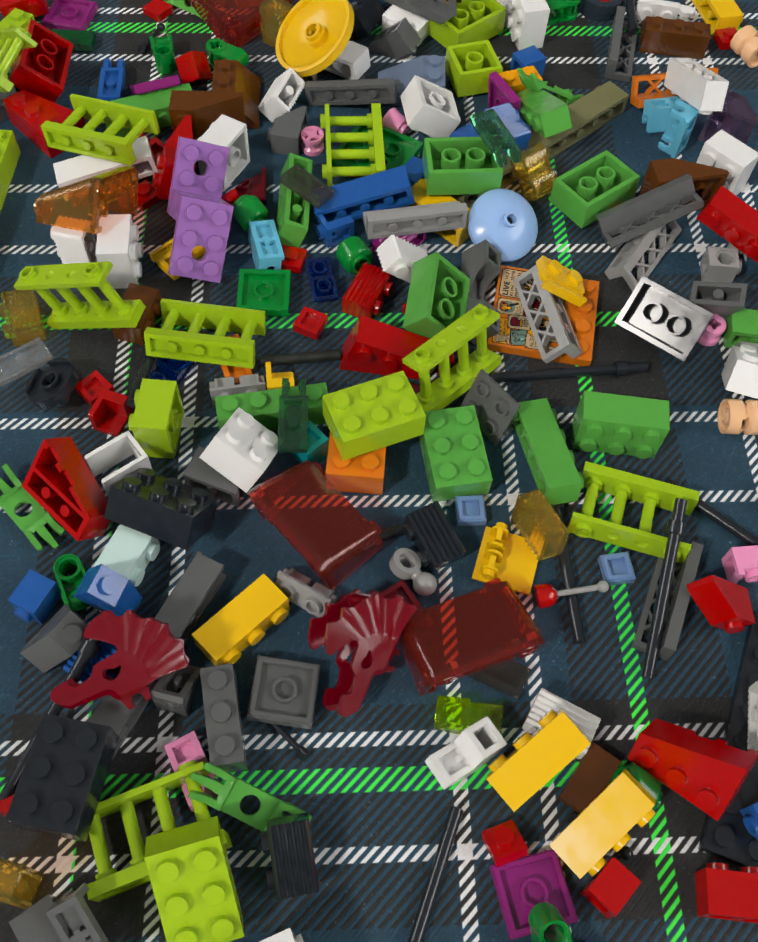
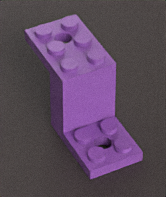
[167,136,234,283]

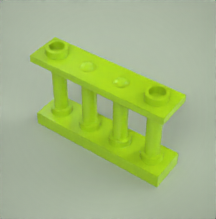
[0,27,38,93]
[41,94,160,166]
[320,103,386,187]
[13,261,146,329]
[144,298,266,369]
[402,303,502,411]
[567,461,700,564]
[87,760,233,902]

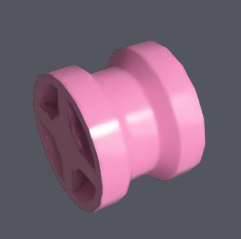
[301,126,324,156]
[699,313,727,346]

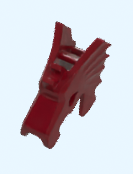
[308,589,417,717]
[50,609,190,710]

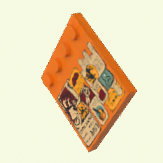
[487,265,599,366]

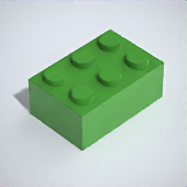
[422,136,503,195]
[550,150,640,229]
[403,252,470,339]
[571,391,670,459]
[418,405,493,502]

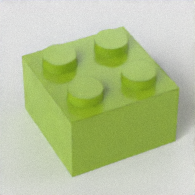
[445,40,503,97]
[128,378,185,459]

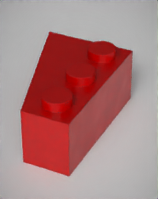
[3,89,86,159]
[339,315,430,379]
[22,436,111,541]
[628,718,758,821]

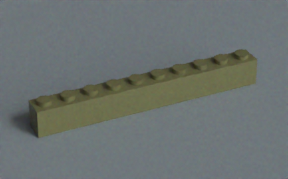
[449,81,629,208]

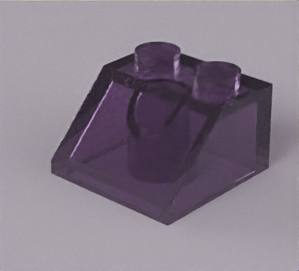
[698,89,758,145]

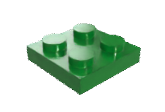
[236,269,291,317]

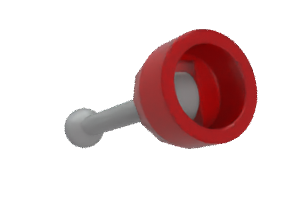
[534,580,609,609]

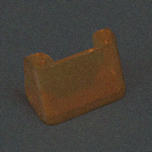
[34,166,138,234]

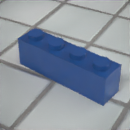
[312,165,415,222]

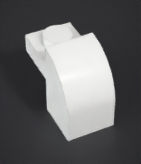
[425,716,507,790]

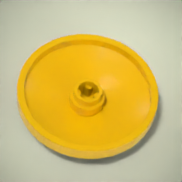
[275,0,354,77]

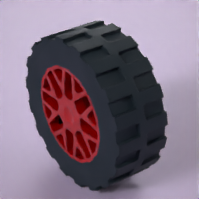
[577,0,624,22]

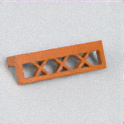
[630,67,719,108]

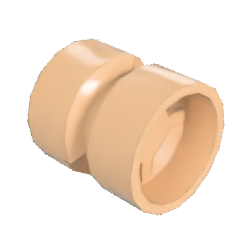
[730,25,758,68]
[717,399,758,435]

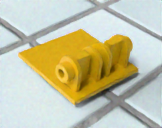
[471,522,543,595]

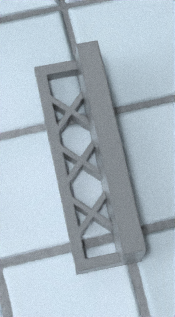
[363,201,468,240]
[605,213,682,292]
[513,265,582,363]

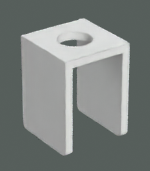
[84,430,153,495]

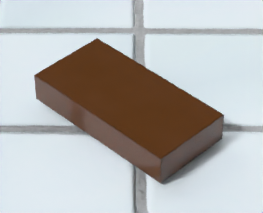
[558,742,621,814]

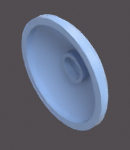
[468,189,538,263]

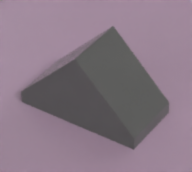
[151,664,201,717]

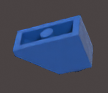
[73,564,143,616]

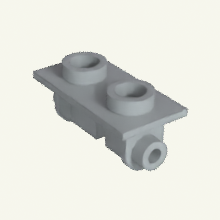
[209,373,266,406]
[275,568,338,617]

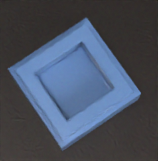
[454,495,487,526]
[597,552,636,586]

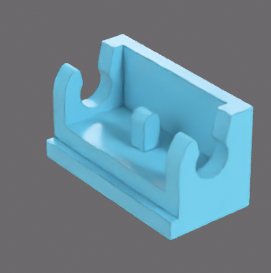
[642,96,689,133]
[658,99,699,158]
[248,219,285,270]

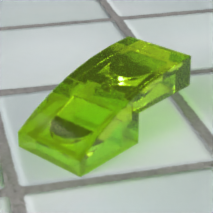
[434,696,504,735]

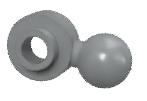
[389,548,437,596]

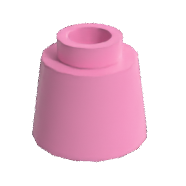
[382,107,410,135]

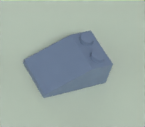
[378,55,445,107]

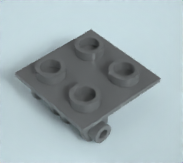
[460,369,521,445]

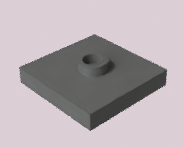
[247,655,321,730]

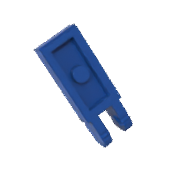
[97,59,126,101]

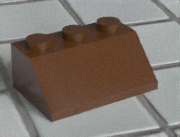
[640,16,711,60]
[212,59,261,129]

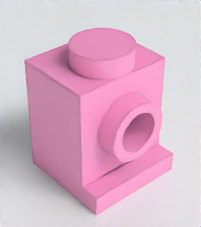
[721,545,758,584]

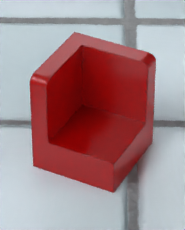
[175,51,213,84]
[88,388,133,437]
[581,858,641,919]

